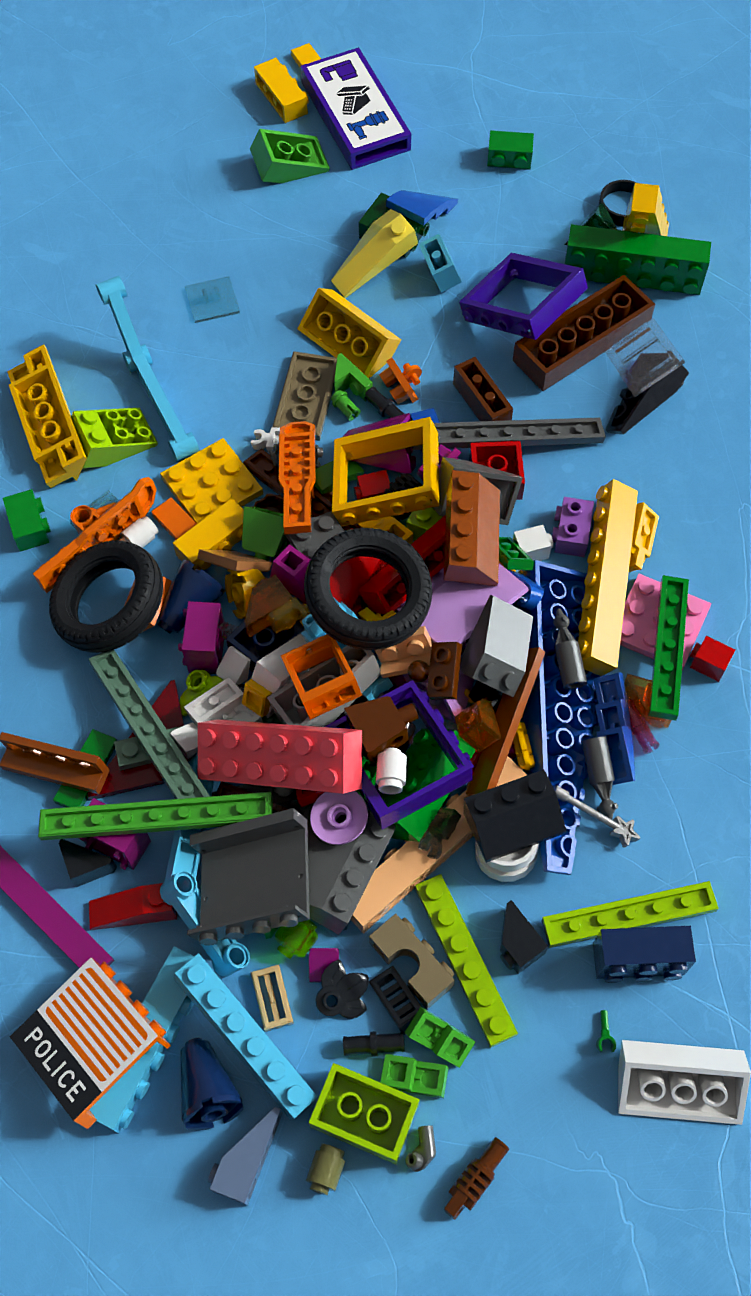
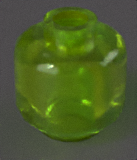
[275,920,318,959]

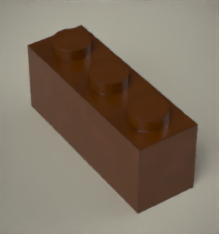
[453,357,513,421]

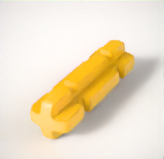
[513,722,535,771]

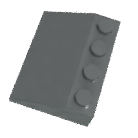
[302,802,397,935]

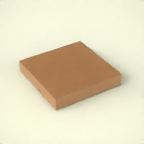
[197,549,272,572]

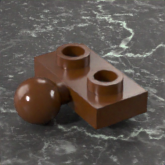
[408,642,462,700]

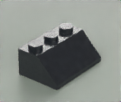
[464,769,567,863]

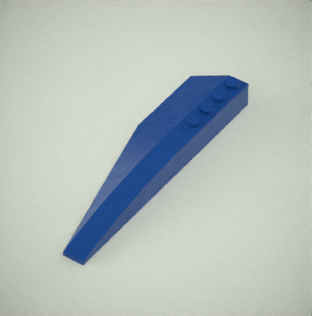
[518,560,605,875]

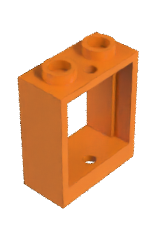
[280,634,362,720]

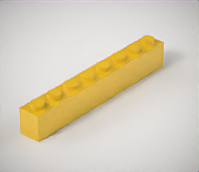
[578,479,638,676]

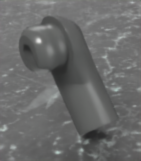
[405,1125,436,1172]

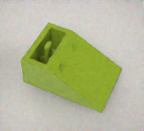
[71,408,158,468]

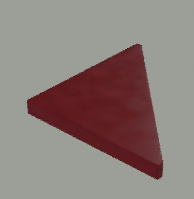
[87,680,191,800]

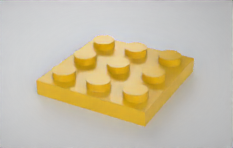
[160,438,263,524]

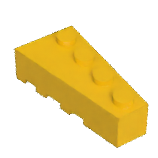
[622,183,669,236]

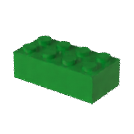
[369,729,476,842]

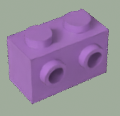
[552,497,594,557]

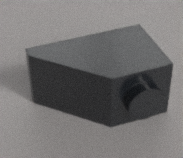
[500,900,548,974]

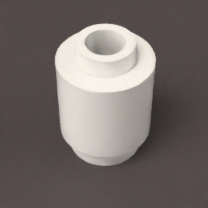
[120,516,159,548]
[376,748,407,794]

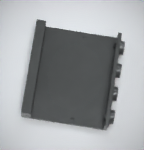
[187,808,310,946]

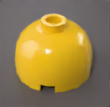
[225,569,272,619]

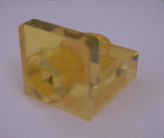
[268,597,310,634]

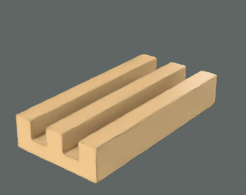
[251,965,294,1032]

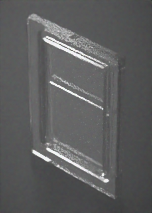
[605,318,685,397]

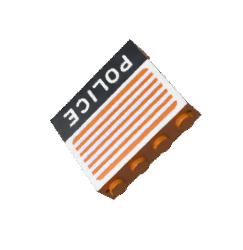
[10,957,171,1129]

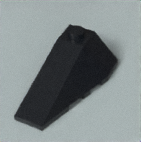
[606,354,689,434]

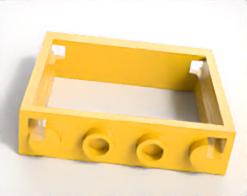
[332,417,439,527]

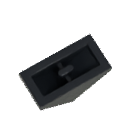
[58,839,117,887]

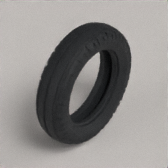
[304,528,432,650]
[49,540,163,653]

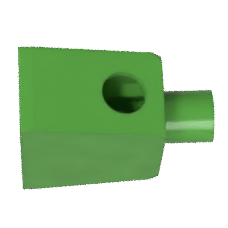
[242,506,289,561]

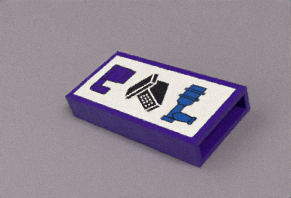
[300,47,412,170]

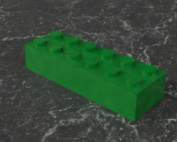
[564,224,711,295]

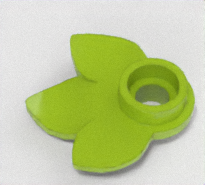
[180,670,223,716]

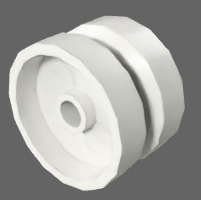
[475,842,539,882]

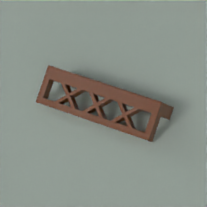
[0,732,110,795]

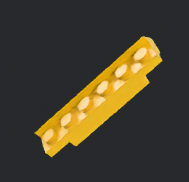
[7,344,87,488]

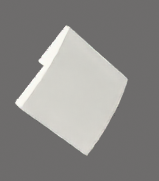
[184,677,263,728]

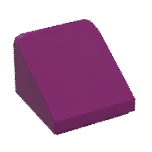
[309,948,339,982]

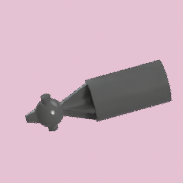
[553,609,587,690]
[581,736,618,820]

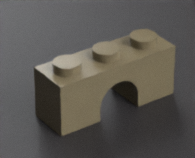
[369,913,455,1010]

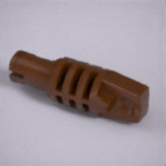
[444,1137,509,1220]

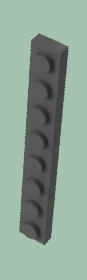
[412,417,606,450]

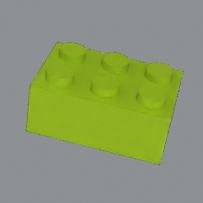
[309,1063,420,1165]

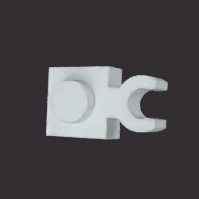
[251,427,280,453]

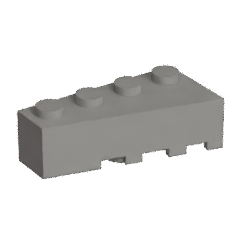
[267,646,381,727]

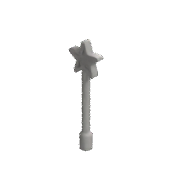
[554,785,640,848]

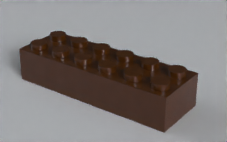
[513,275,655,391]

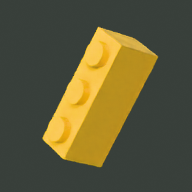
[254,58,309,123]
[173,498,244,570]

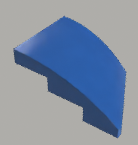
[386,190,458,226]

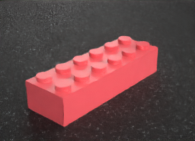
[198,719,362,794]

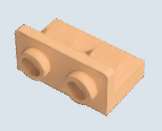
[375,626,432,678]

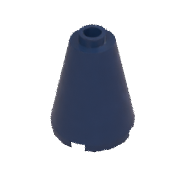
[158,559,226,634]
[180,1038,243,1131]

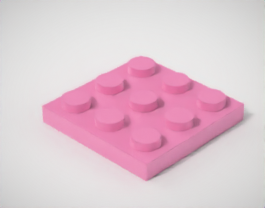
[620,574,712,670]

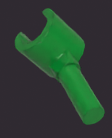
[596,1010,616,1052]

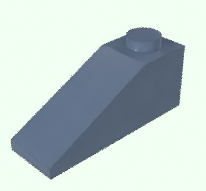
[208,1107,283,1206]

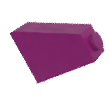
[343,413,416,474]

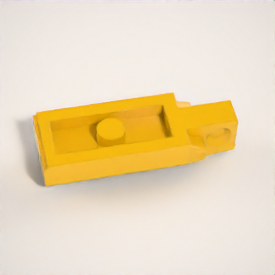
[629,502,659,572]

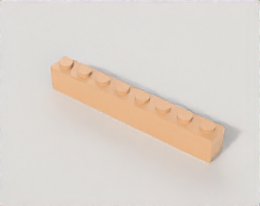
[350,756,527,934]

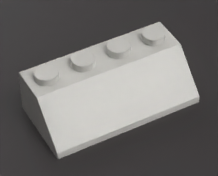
[618,1040,751,1125]

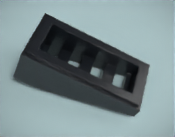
[369,966,421,1035]

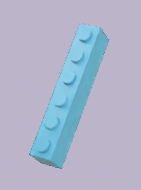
[89,946,194,1134]
[174,953,318,1120]

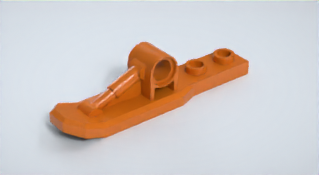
[279,421,316,534]
[33,477,157,593]

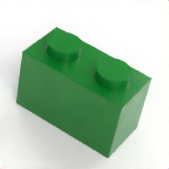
[487,130,534,169]
[3,489,51,552]

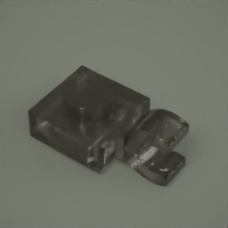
[418,807,461,859]

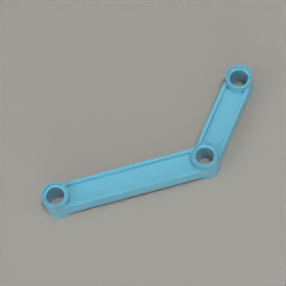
[96,276,200,461]
[160,753,250,977]

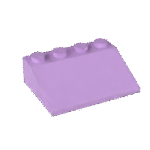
[394,563,529,644]

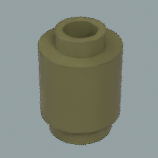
[306,1143,345,1195]

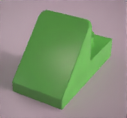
[334,353,373,402]

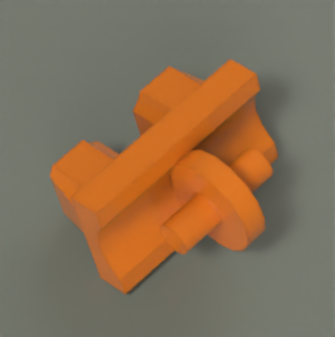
[379,357,422,404]

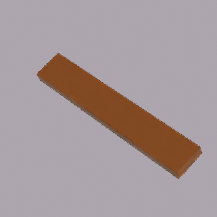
[466,647,545,796]

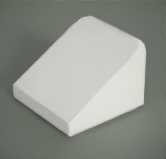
[216,646,250,686]
[170,722,198,759]

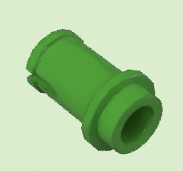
[331,390,361,421]

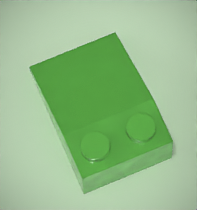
[250,129,330,183]

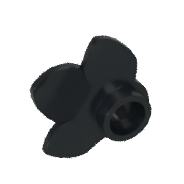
[315,960,369,1019]

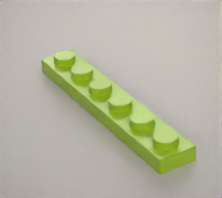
[415,874,518,1048]
[542,881,719,948]

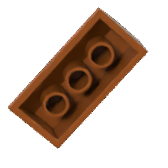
[443,470,500,586]

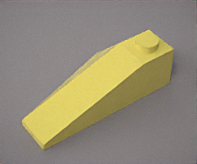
[331,209,418,298]

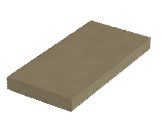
[273,351,337,441]

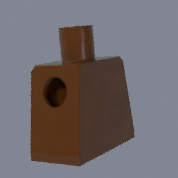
[344,696,418,765]

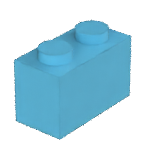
[419,234,462,293]

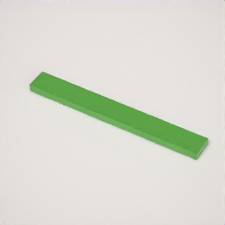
[38,792,273,840]

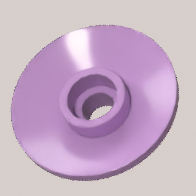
[310,791,368,845]

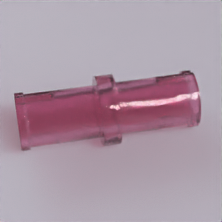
[628,699,660,754]

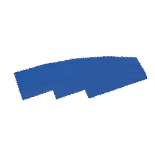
[594,673,635,785]

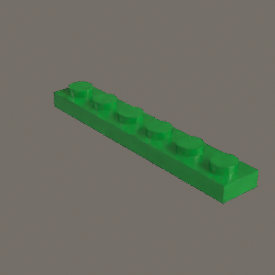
[648,575,689,721]

